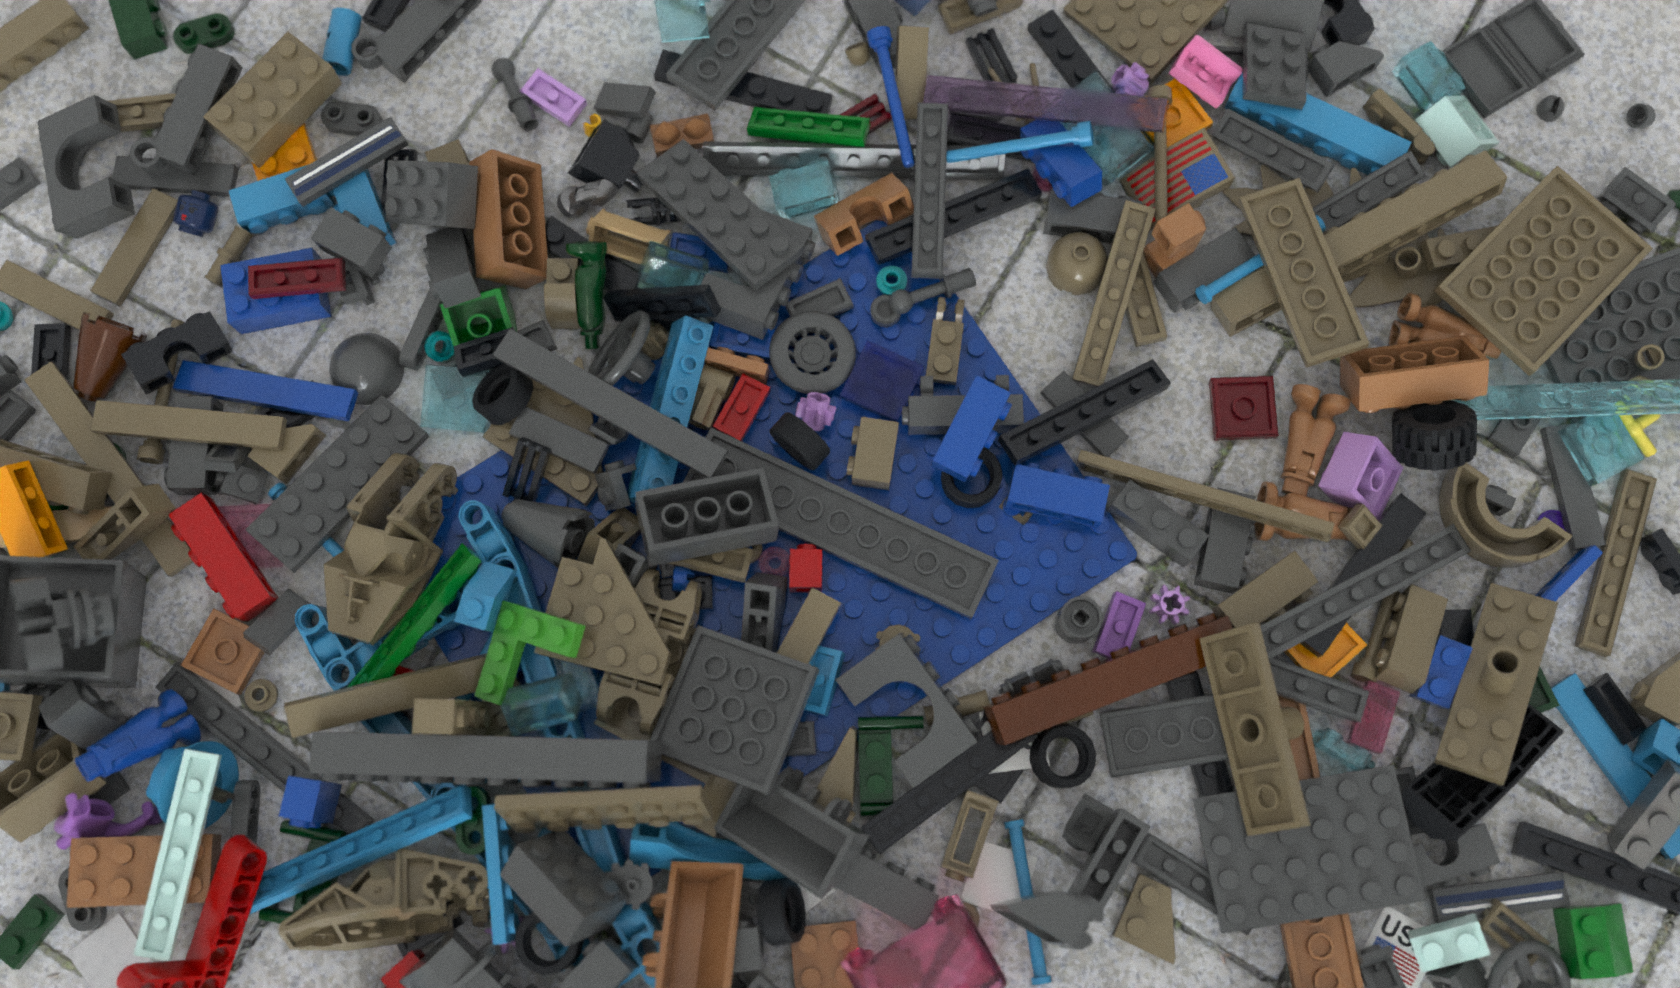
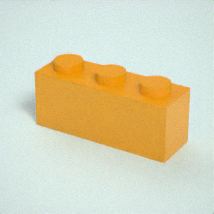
[0,460,68,557]

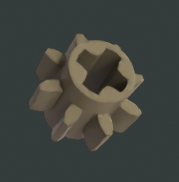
[632,323,668,360]

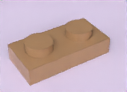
[705,347,770,384]

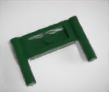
[858,715,924,816]
[258,820,346,924]

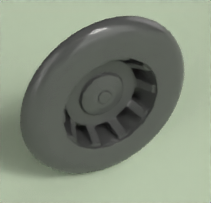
[769,311,856,394]

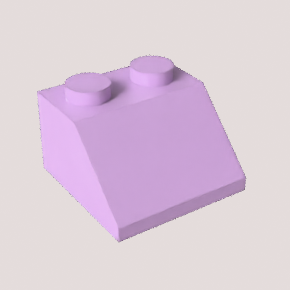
[1318,432,1403,520]

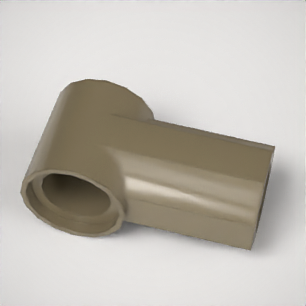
[689,364,735,430]

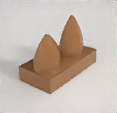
[650,113,714,157]

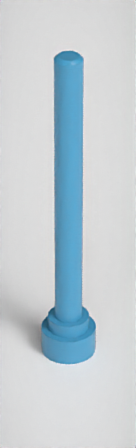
[946,121,1094,163]

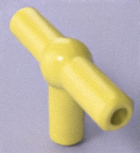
[1610,401,1660,457]

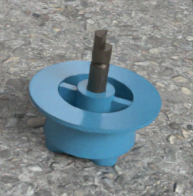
[146,741,239,829]

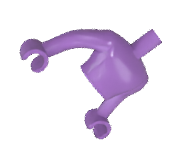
[54,793,163,850]

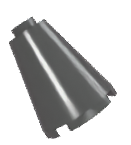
[501,499,595,568]

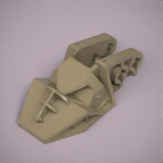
[323,453,458,645]
[278,848,491,951]

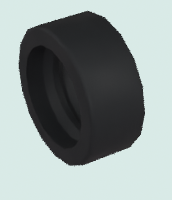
[472,363,533,425]
[770,412,830,470]
[941,447,1002,508]
[1030,725,1096,788]
[756,878,806,946]
[515,912,585,975]

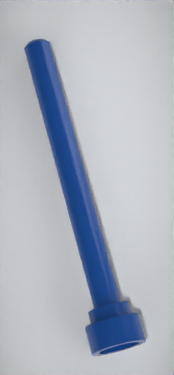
[867,26,915,168]

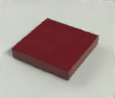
[1209,376,1279,441]

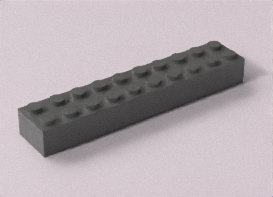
[309,732,662,789]

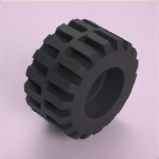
[1392,400,1477,471]

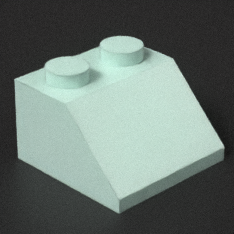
[1415,95,1500,168]

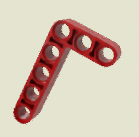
[116,834,267,988]

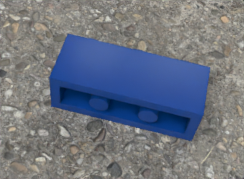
[1020,112,1102,207]
[931,375,1012,482]
[1005,462,1110,528]

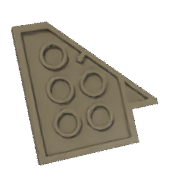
[482,356,603,506]
[534,538,671,686]

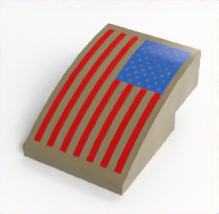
[1119,128,1235,231]

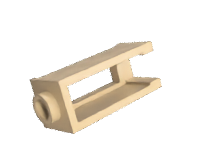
[586,208,671,269]

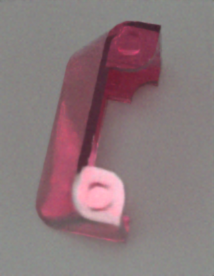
[840,893,1007,988]

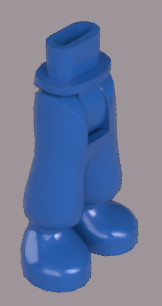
[75,689,201,782]

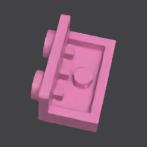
[1169,35,1243,109]

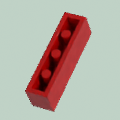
[168,493,279,622]

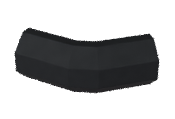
[1401,703,1564,841]

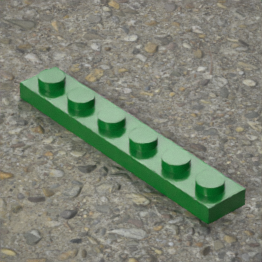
[348,543,481,687]

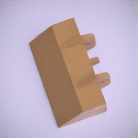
[642,861,744,988]

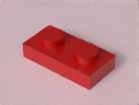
[713,373,771,442]

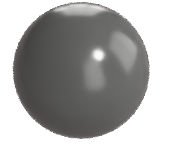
[329,333,404,405]

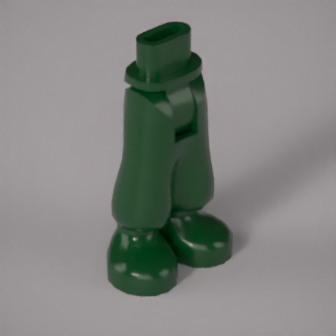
[566,241,607,349]

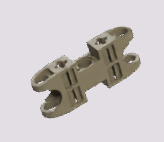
[596,568,702,736]

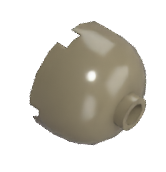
[1046,232,1108,296]

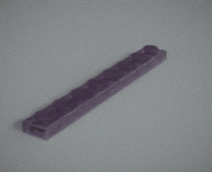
[923,75,1169,133]

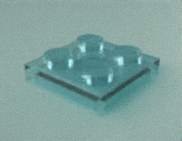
[420,365,490,433]
[1558,405,1644,487]

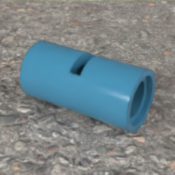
[322,7,362,76]

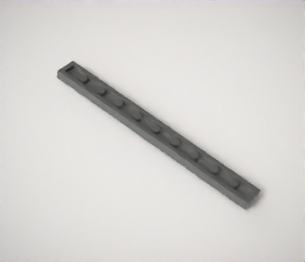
[703,141,1006,179]

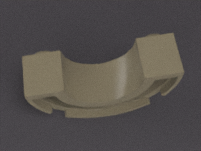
[1439,462,1572,568]

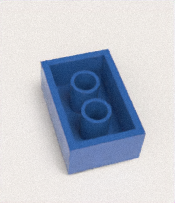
[220,247,332,334]

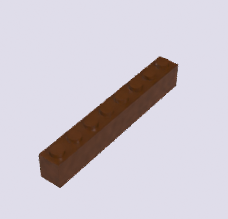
[983,612,1233,745]

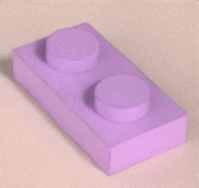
[520,68,587,127]

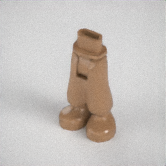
[1389,293,1501,359]
[1281,384,1351,496]
[1254,481,1352,541]

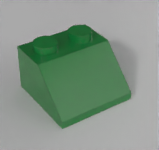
[440,285,518,347]
[1553,903,1633,980]

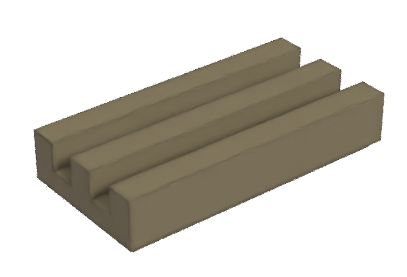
[1477,898,1550,967]

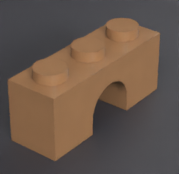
[813,173,914,256]
[1143,203,1207,278]

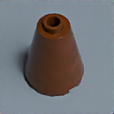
[73,312,147,402]

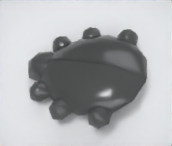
[605,859,653,910]

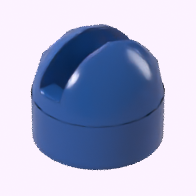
[672,565,695,592]

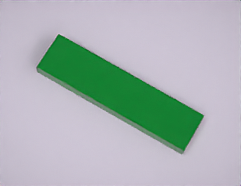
[747,107,871,147]

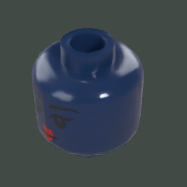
[173,190,219,237]

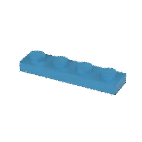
[482,804,520,945]

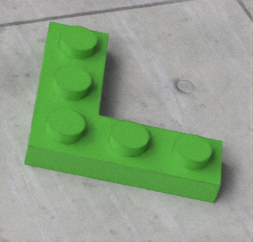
[474,600,586,706]

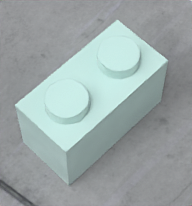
[1408,913,1491,973]

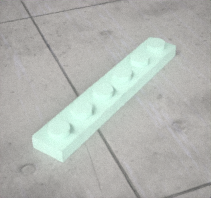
[133,749,222,961]

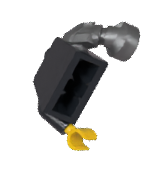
[557,114,643,218]

